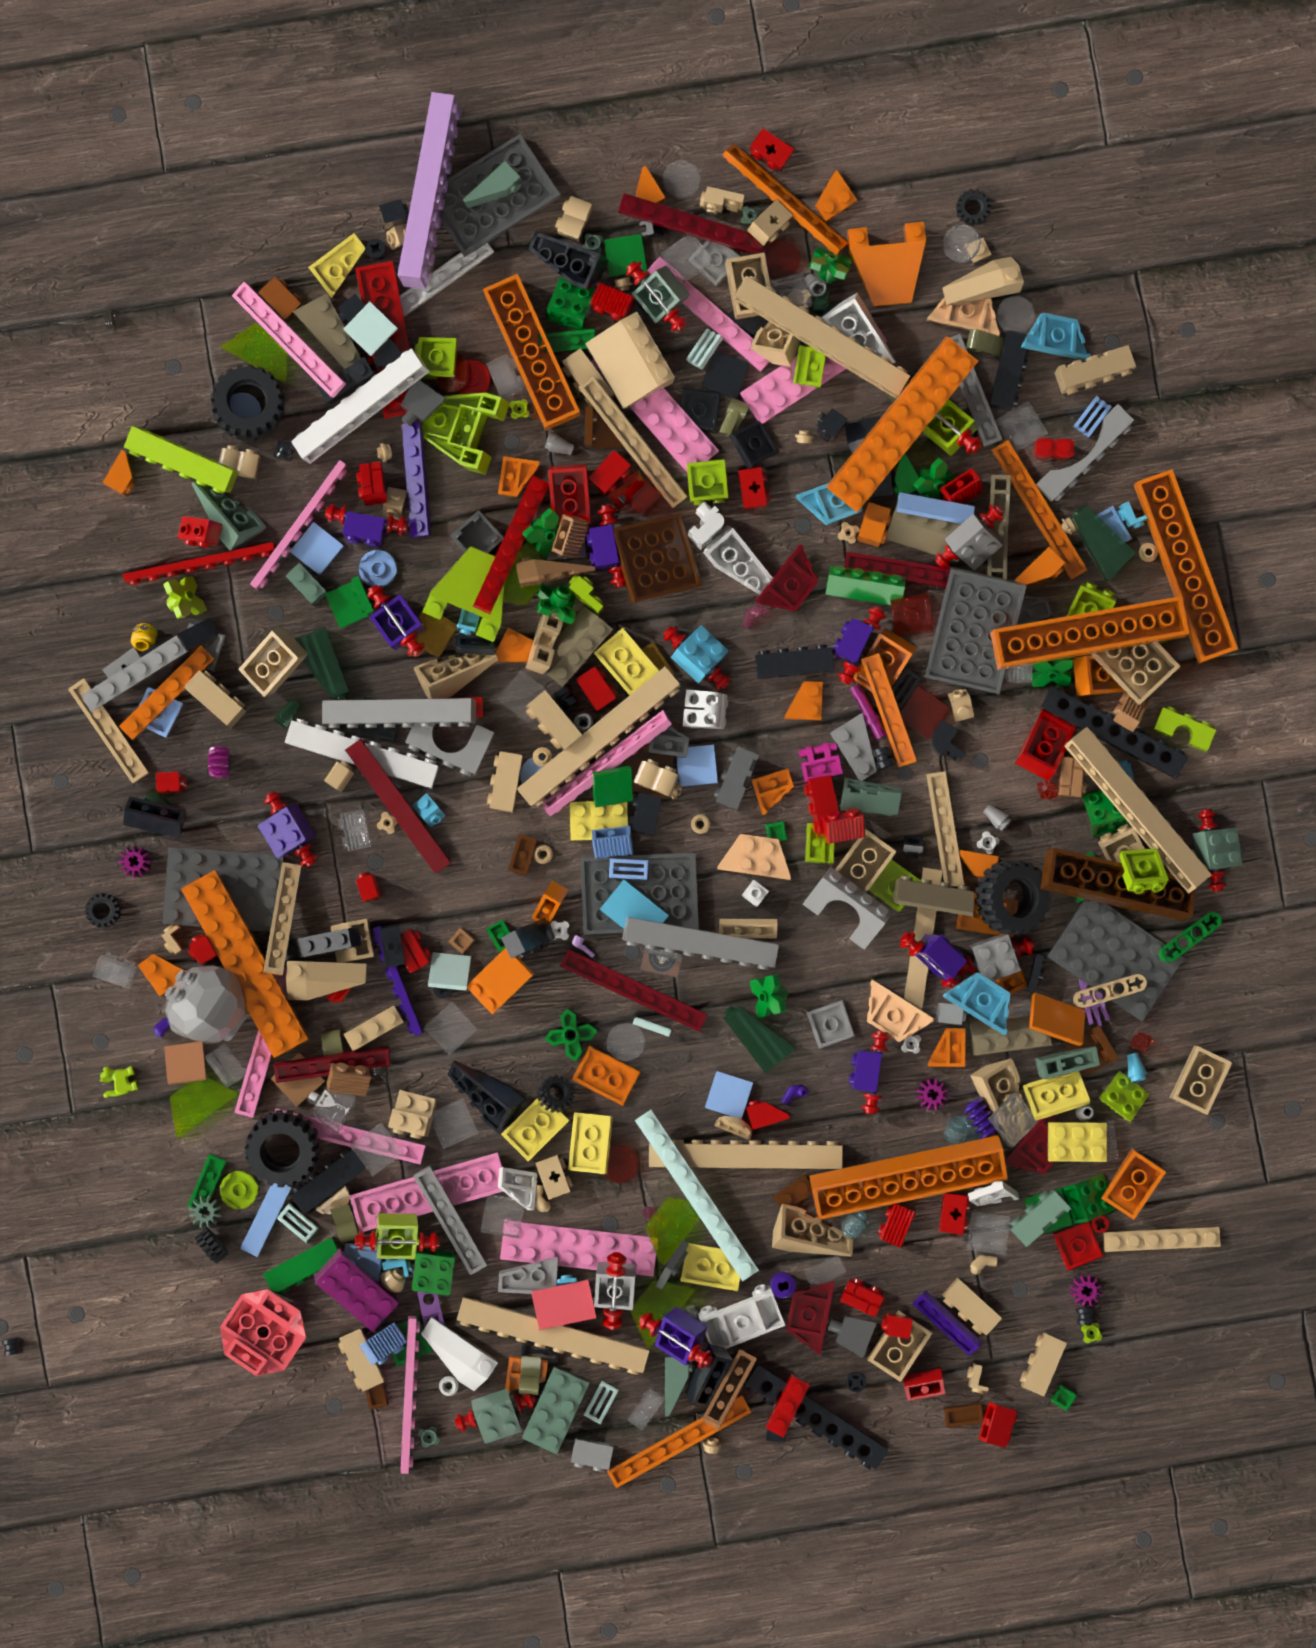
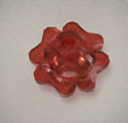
[1037,780,1058,801]
[1130,1033,1153,1053]

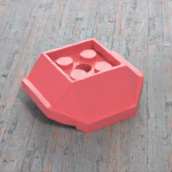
[220,1289,307,1376]

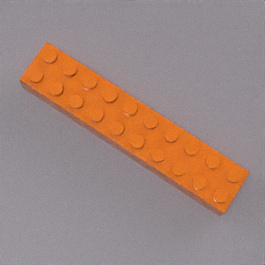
[826,336,978,512]
[1134,469,1238,664]
[990,596,1190,670]
[181,870,310,1058]
[809,1135,1008,1220]

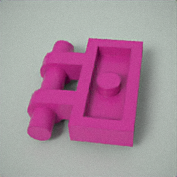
[798,742,843,782]

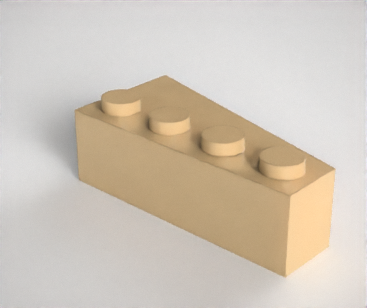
[1055,345,1136,395]

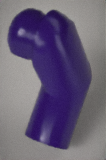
[154,1018,170,1038]
[781,1084,808,1106]

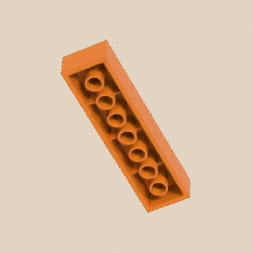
[483,274,580,431]

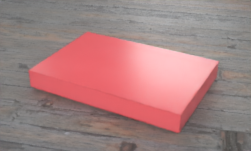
[531,1280,596,1330]

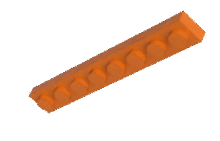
[722,144,848,255]
[991,440,1088,580]
[607,1395,752,1488]

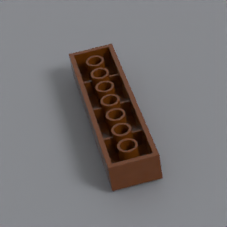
[1040,848,1196,921]

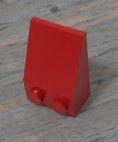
[548,463,591,524]
[1015,710,1076,781]

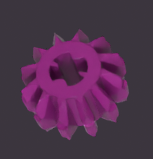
[208,746,230,778]
[118,845,152,878]
[916,1078,948,1110]
[1069,1274,1103,1307]

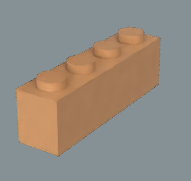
[702,1350,757,1430]

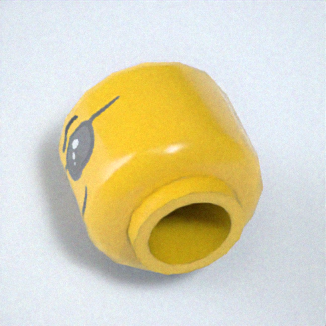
[131,623,158,651]

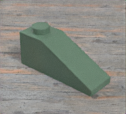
[463,161,522,208]
[1035,1046,1100,1079]
[665,1356,692,1416]

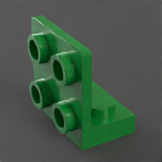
[545,278,595,330]
[325,576,375,628]
[1082,790,1130,838]
[1062,1173,1116,1224]
[412,1248,457,1295]

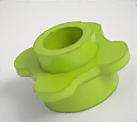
[509,399,529,419]
[1081,1322,1102,1343]

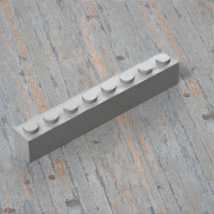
[322,698,476,729]
[622,917,779,970]

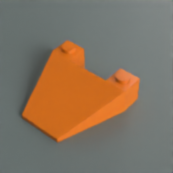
[847,222,926,307]

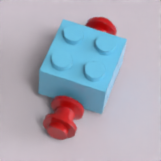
[663,625,731,690]

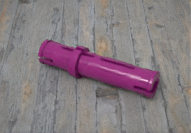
[849,684,887,740]

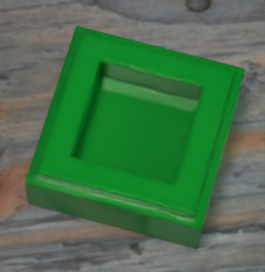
[765,821,787,841]
[1050,1384,1077,1411]

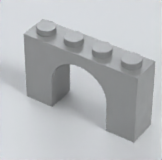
[405,724,495,777]
[803,867,893,950]

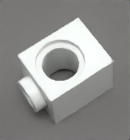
[741,880,769,907]

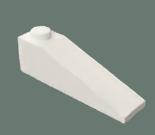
[823,293,896,364]
[703,525,773,594]
[421,1317,498,1391]

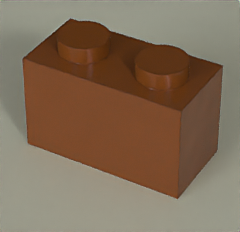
[258,277,302,323]

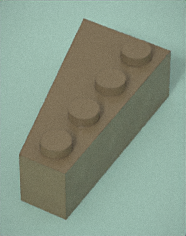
[293,294,361,369]

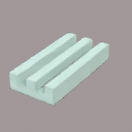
[686,329,723,369]
[633,1017,671,1037]
[277,1203,319,1243]
[584,1381,619,1424]

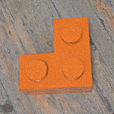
[856,502,893,548]

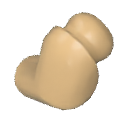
[535,1184,551,1212]
[970,1255,997,1275]

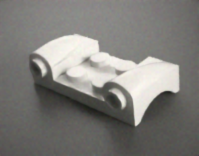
[698,1284,785,1349]

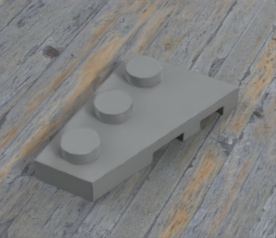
[830,713,877,781]
[498,1256,558,1294]

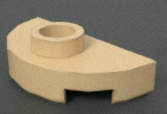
[714,1116,752,1140]
[315,1184,350,1214]

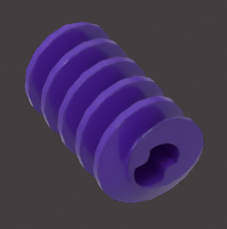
[963,1096,1000,1139]
[770,1272,796,1298]

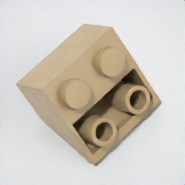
[330,919,375,963]

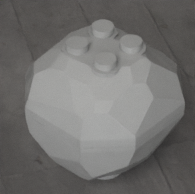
[165,965,249,1043]

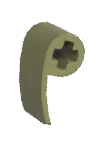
[966,329,1004,357]
[321,1029,343,1055]
[330,1204,359,1244]
[519,1356,541,1395]

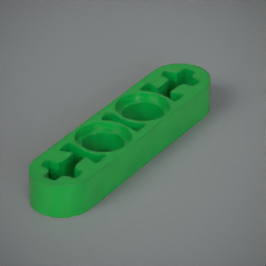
[1159,912,1222,963]

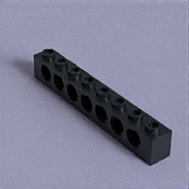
[1039,686,1188,779]
[745,1363,888,1470]

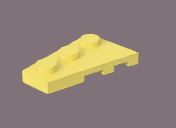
[308,233,366,298]

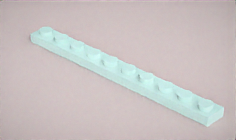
[635,1109,759,1281]

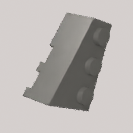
[714,747,759,811]

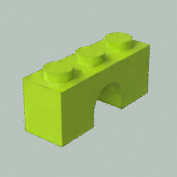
[1152,706,1216,752]

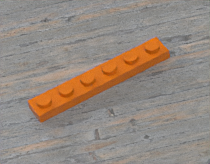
[119,646,215,740]
[861,653,917,767]

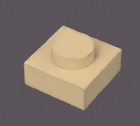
[966,238,991,264]

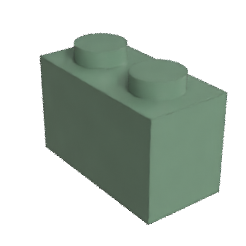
[286,563,327,606]

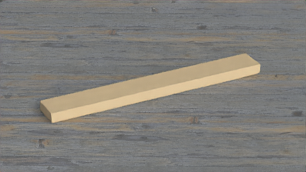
[578,375,688,508]
[904,868,942,1010]

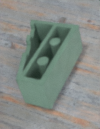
[841,778,902,816]
[1009,1190,1071,1247]

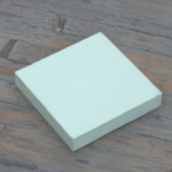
[343,302,398,356]
[428,952,471,990]

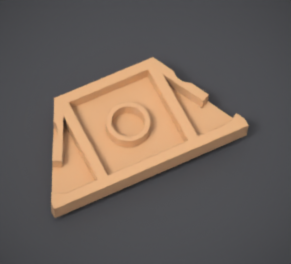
[927,297,1000,336]
[717,834,791,880]
[867,980,935,1042]

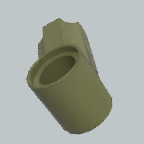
[719,398,750,437]

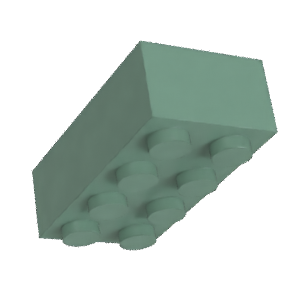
[522,1365,590,1454]

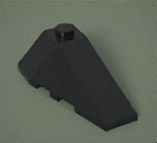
[528,232,609,290]
[845,416,893,498]
[140,618,219,685]
[447,1060,524,1134]

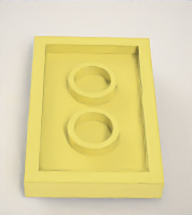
[594,628,659,695]
[570,801,628,841]
[1023,1071,1090,1121]
[501,1099,569,1161]
[568,1112,613,1174]
[1048,1122,1107,1162]
[681,1243,740,1291]

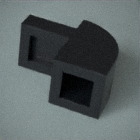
[931,720,966,761]

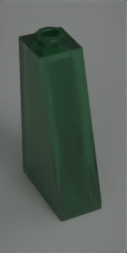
[1071,505,1136,581]
[294,627,350,700]
[723,1005,795,1073]

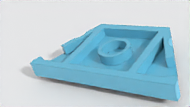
[1021,313,1091,361]
[796,483,862,525]
[942,973,1010,1035]

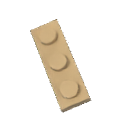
[719,919,777,938]

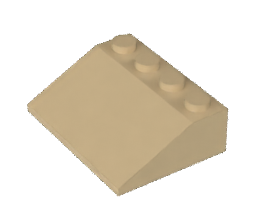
[586,312,675,410]
[1091,642,1180,705]

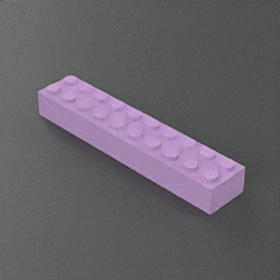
[398,92,462,290]

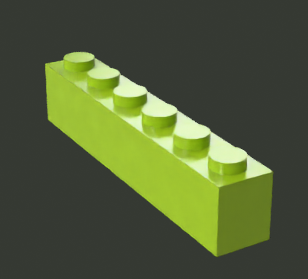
[124,426,239,494]

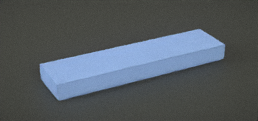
[897,493,975,524]
[240,1183,292,1257]

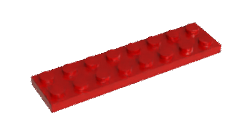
[355,261,410,419]

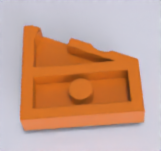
[815,170,857,223]
[498,456,540,498]
[495,628,533,663]
[138,954,185,997]
[928,1028,965,1067]

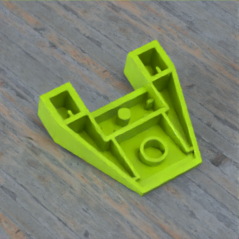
[422,393,510,475]
[423,546,505,642]

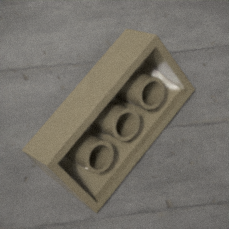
[886,501,961,562]
[545,607,613,688]
[892,875,974,916]
[968,1009,1052,1055]

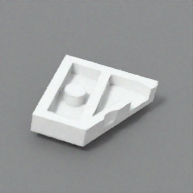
[498,1167,537,1211]
[968,1181,1019,1206]

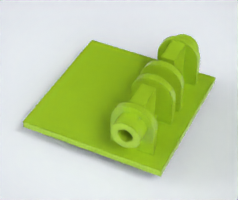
[1099,1071,1149,1122]

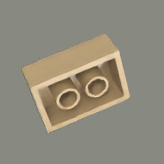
[725,253,771,320]
[238,626,308,697]
[184,670,247,728]
[526,690,582,750]
[835,829,897,893]
[1169,1046,1232,1115]
[867,1310,932,1382]

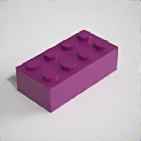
[314,1248,399,1332]

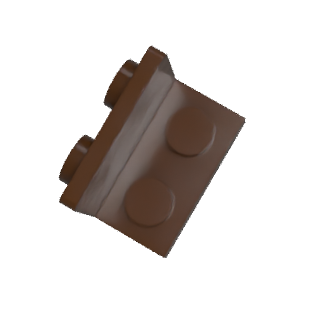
[585,406,624,449]
[1064,1025,1119,1078]

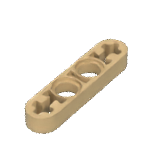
[1073,974,1147,1008]

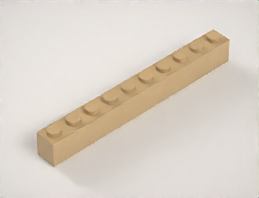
[732,276,910,398]
[517,667,680,808]
[1065,727,1211,894]
[649,1140,842,1169]
[457,1296,649,1375]

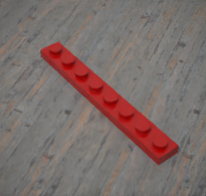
[472,475,549,615]
[123,542,275,586]

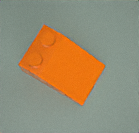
[1014,547,1065,588]
[853,627,917,692]
[1073,655,1126,696]
[467,948,534,1015]
[1102,1148,1166,1220]

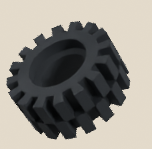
[956,189,991,226]
[84,893,121,928]
[537,1075,575,1113]
[195,1227,229,1264]

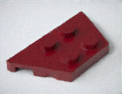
[754,544,819,612]
[1005,1115,1059,1174]
[786,1281,835,1355]

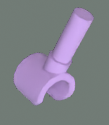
[572,935,595,958]

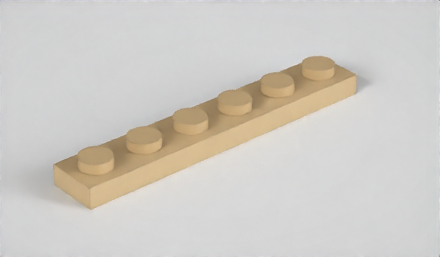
[68,678,149,784]
[926,771,964,887]
[264,862,301,975]
[1103,1227,1220,1252]

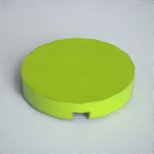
[220,1171,259,1209]

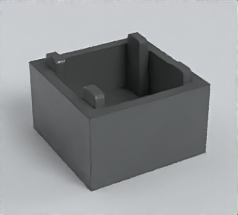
[450,510,503,554]

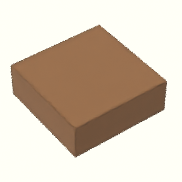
[448,927,475,954]

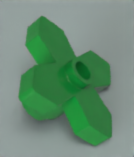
[809,247,852,284]
[913,458,956,500]
[523,508,560,558]
[537,584,576,624]
[1032,657,1073,687]
[749,974,788,1018]
[545,1009,597,1061]

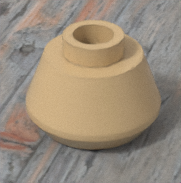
[381,1268,406,1293]

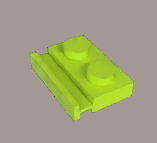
[793,345,826,388]
[805,823,834,864]

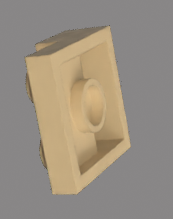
[700,186,744,215]
[1098,824,1144,863]
[388,1090,437,1139]

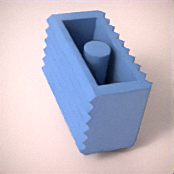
[592,826,633,858]
[359,1322,407,1365]

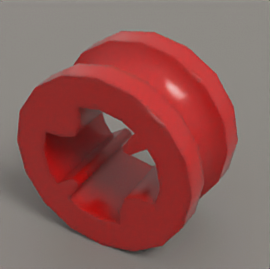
[1091,1216,1109,1233]

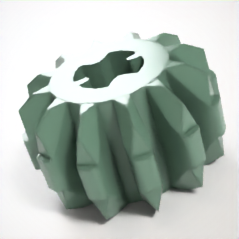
[189,1195,222,1228]

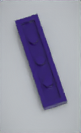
[912,1290,982,1356]

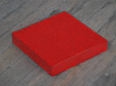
[1053,1221,1103,1271]

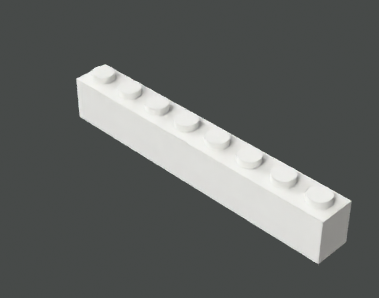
[291,349,430,464]
[285,719,439,789]

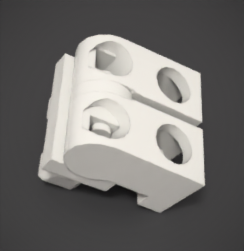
[688,502,724,550]
[683,690,728,729]

